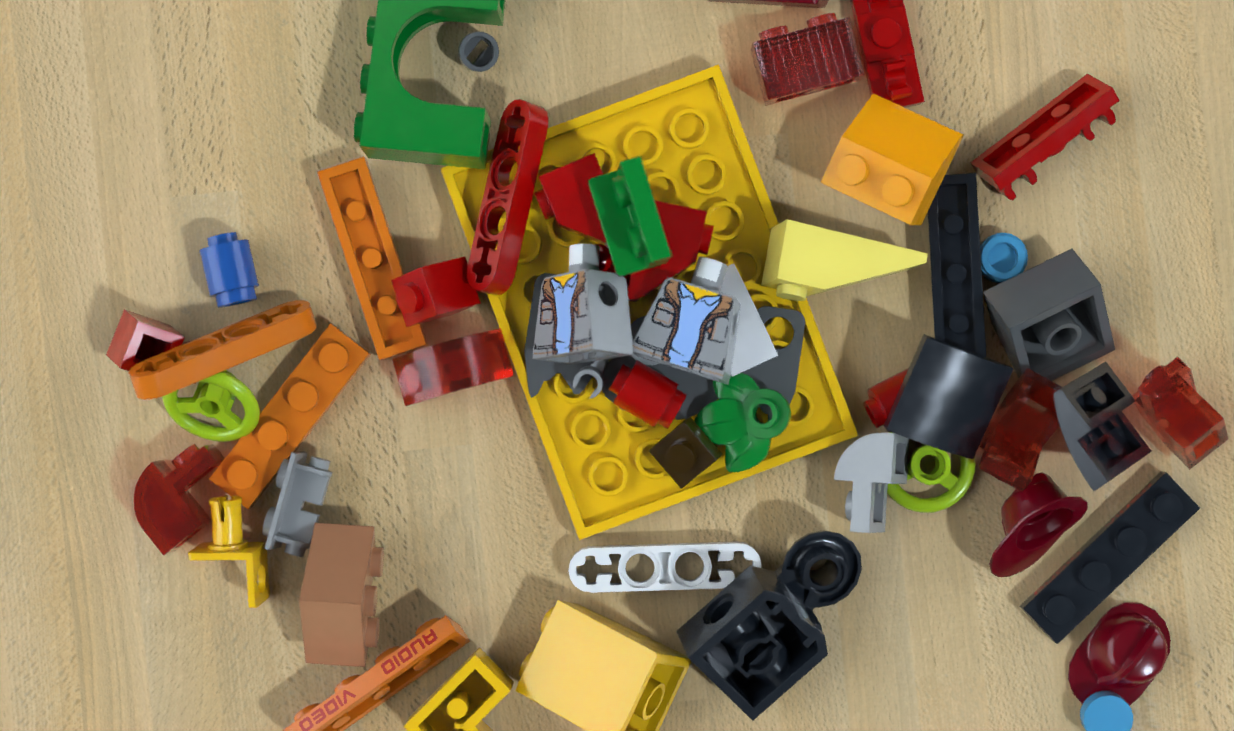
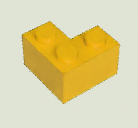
[403,647,514,731]

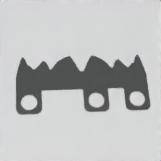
[524,273,805,421]

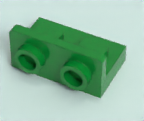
[588,156,671,277]

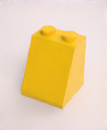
[515,600,692,731]

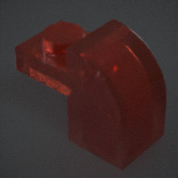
[392,328,514,406]
[1132,356,1229,470]
[978,368,1062,492]
[134,444,225,556]

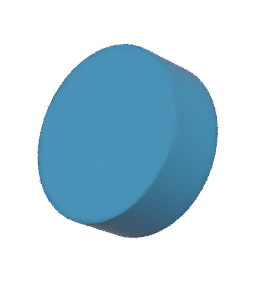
[980,233,1028,283]
[1080,691,1133,731]

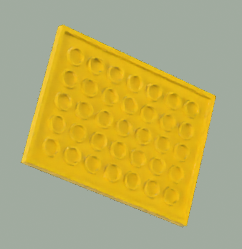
[440,64,858,540]

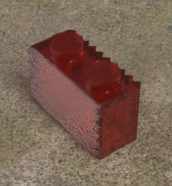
[750,13,865,106]

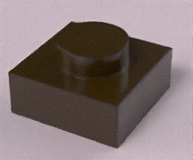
[649,416,722,489]

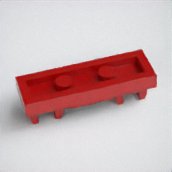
[850,0,925,108]
[970,74,1120,201]

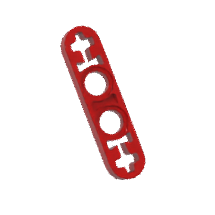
[467,99,549,295]

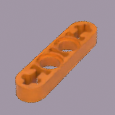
[128,300,317,400]

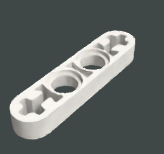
[568,542,762,593]

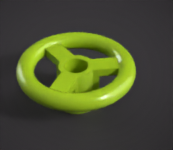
[162,370,260,442]
[887,432,975,513]

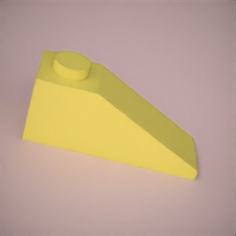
[761,219,928,301]

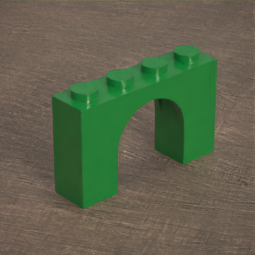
[354,0,506,169]

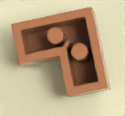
[299,523,384,667]

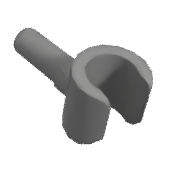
[573,358,611,398]

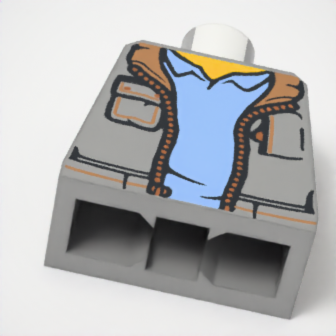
[533,244,633,365]
[632,257,740,385]

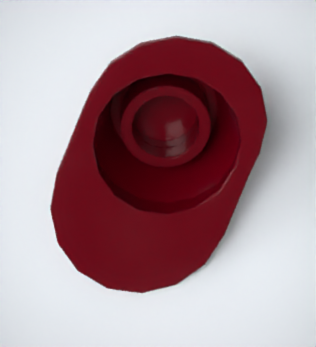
[989,472,1088,577]
[1068,603,1171,706]

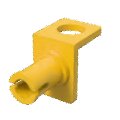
[188,496,270,608]

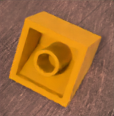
[820,93,964,225]

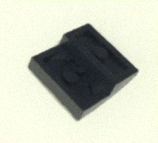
[884,334,1014,459]
[1053,362,1152,491]

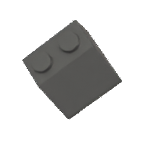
[983,248,1115,393]

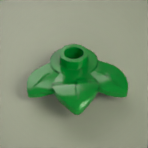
[694,373,791,472]

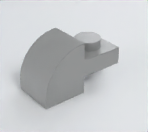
[834,433,909,533]

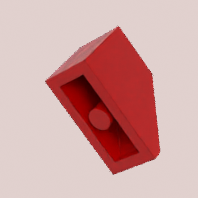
[534,153,607,245]
[628,200,714,302]

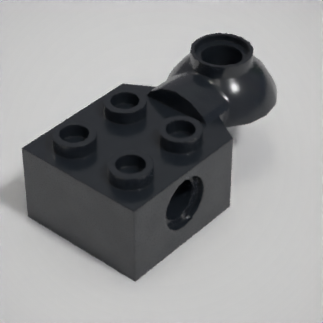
[676,530,862,721]

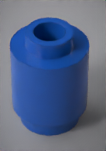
[199,232,259,308]

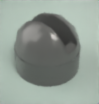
[458,32,499,72]

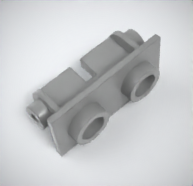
[262,452,333,557]

